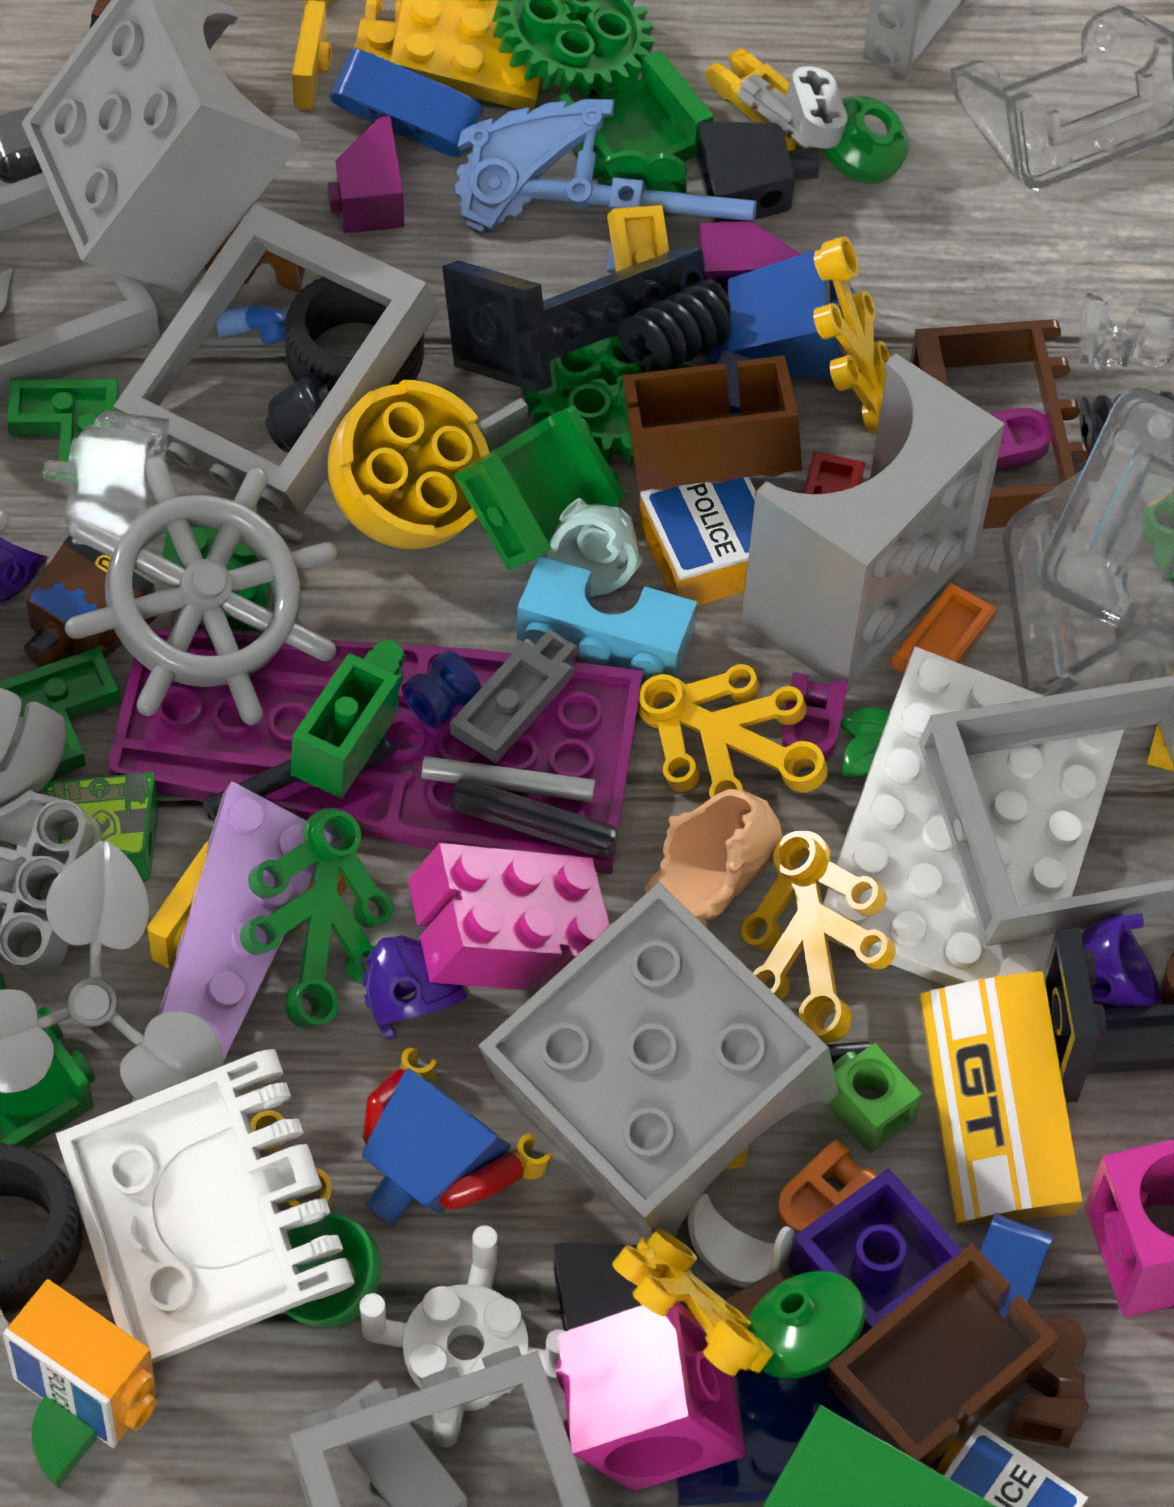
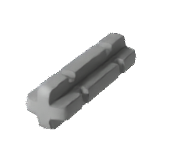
[738,74,813,149]

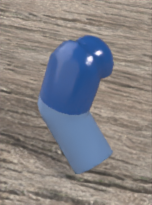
[214,304,286,345]

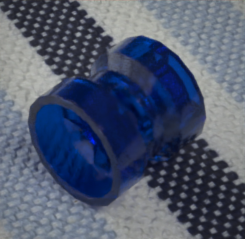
[401,650,481,729]

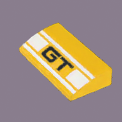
[919,971,1083,1226]

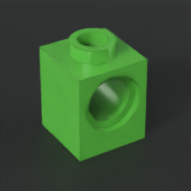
[827,1043,922,1154]

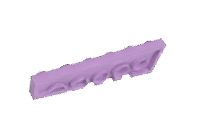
[132,781,332,1103]

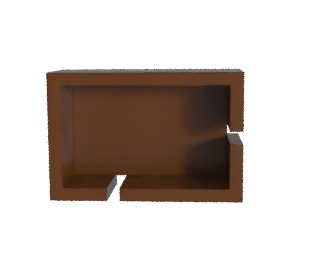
[623,355,802,491]
[826,1243,1060,1467]

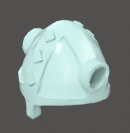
[547,498,643,597]

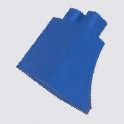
[706,248,861,380]

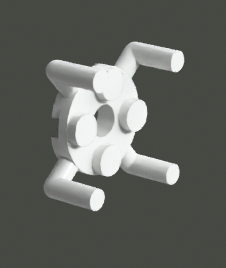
[360,1226,566,1448]

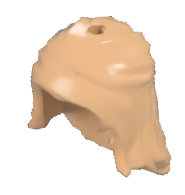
[645,789,783,927]

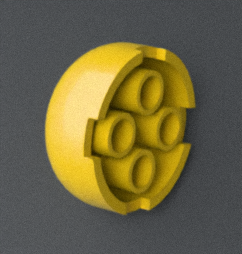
[328,380,489,549]

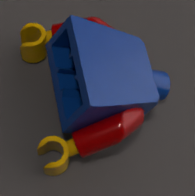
[362,1048,552,1226]

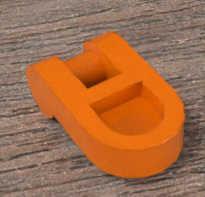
[777,1139,878,1235]

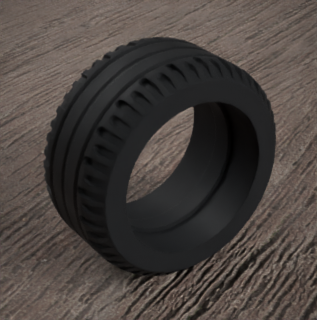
[284,276,424,385]
[0,1143,82,1314]

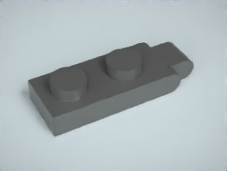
[450,630,579,763]

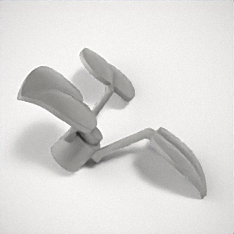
[0,841,224,1100]

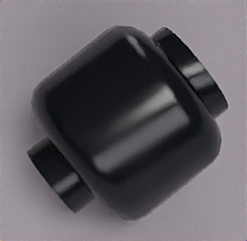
[265,376,334,453]

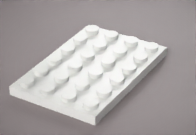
[822,646,1124,986]

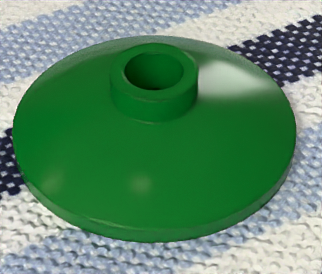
[747,1271,866,1378]

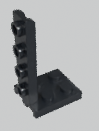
[442,246,705,393]
[1043,928,1174,1103]

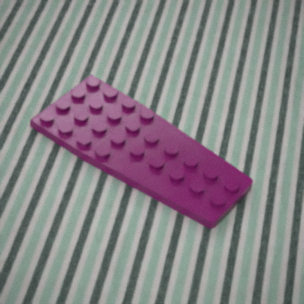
[108,629,643,874]

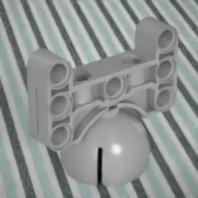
[0,688,102,976]

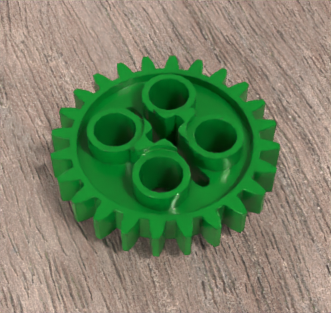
[492,0,655,99]
[522,334,692,464]

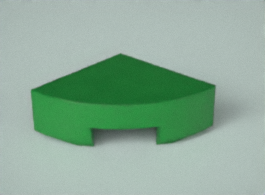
[31,1396,98,1488]

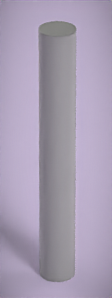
[421,756,595,802]

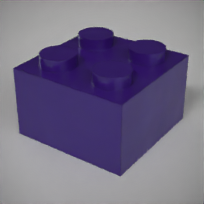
[788,1168,962,1340]

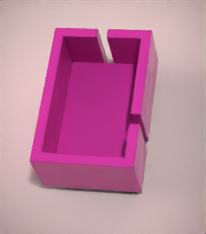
[407,843,610,991]

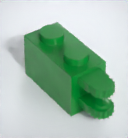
[291,639,405,799]

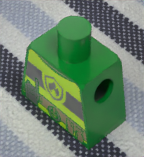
[44,772,159,883]

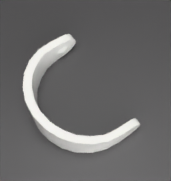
[688,1193,795,1288]

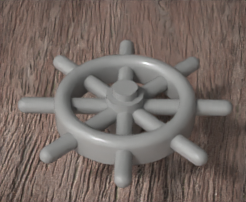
[65,457,338,725]

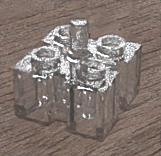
[43,410,169,545]

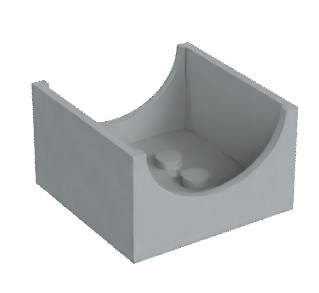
[21,0,302,294]
[741,353,1005,691]
[478,882,839,1238]

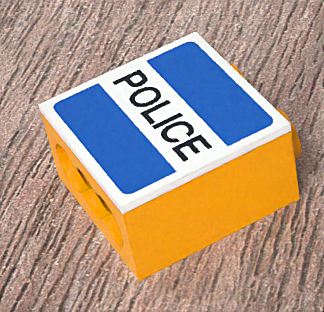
[638,477,760,606]
[3,1279,157,1449]
[936,1424,1088,1507]

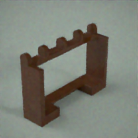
[910,319,1099,529]

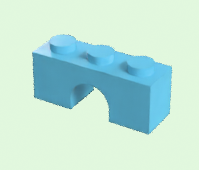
[517,556,697,680]

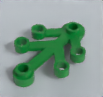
[240,808,393,1030]

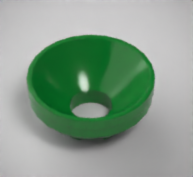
[822,95,909,184]
[285,1213,382,1328]

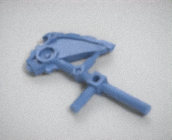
[455,99,756,274]

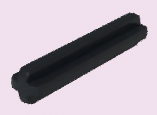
[451,778,618,859]

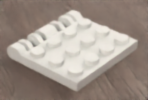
[56,1049,355,1364]

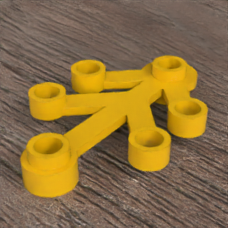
[813,236,890,434]
[638,664,828,798]
[741,831,896,1043]
[612,1228,773,1376]

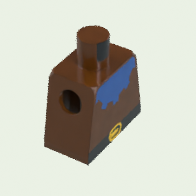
[24,535,158,667]

